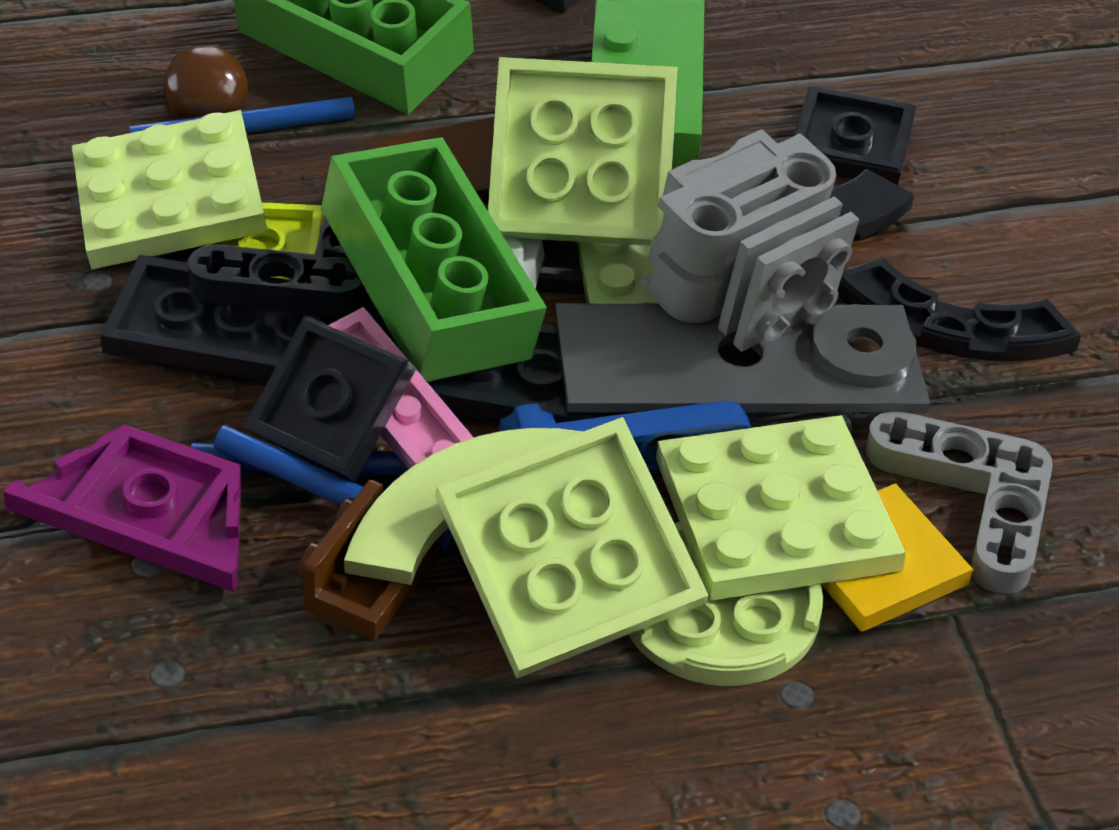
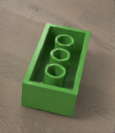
[234,0,474,115]
[592,0,705,169]
[321,137,547,382]

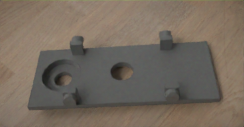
[554,303,931,434]

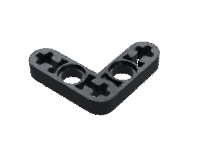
[188,216,367,316]

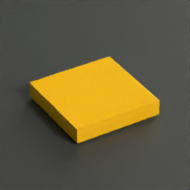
[821,483,973,632]

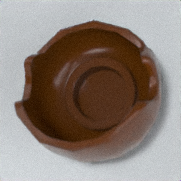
[163,45,248,118]

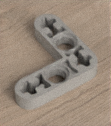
[866,411,1053,595]

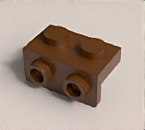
[298,479,442,641]

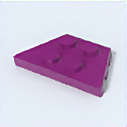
[3,425,241,592]

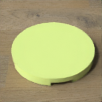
[628,522,823,686]

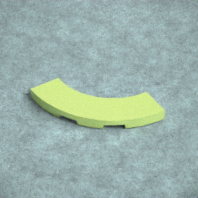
[344,428,583,585]

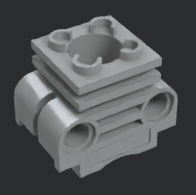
[640,129,859,352]

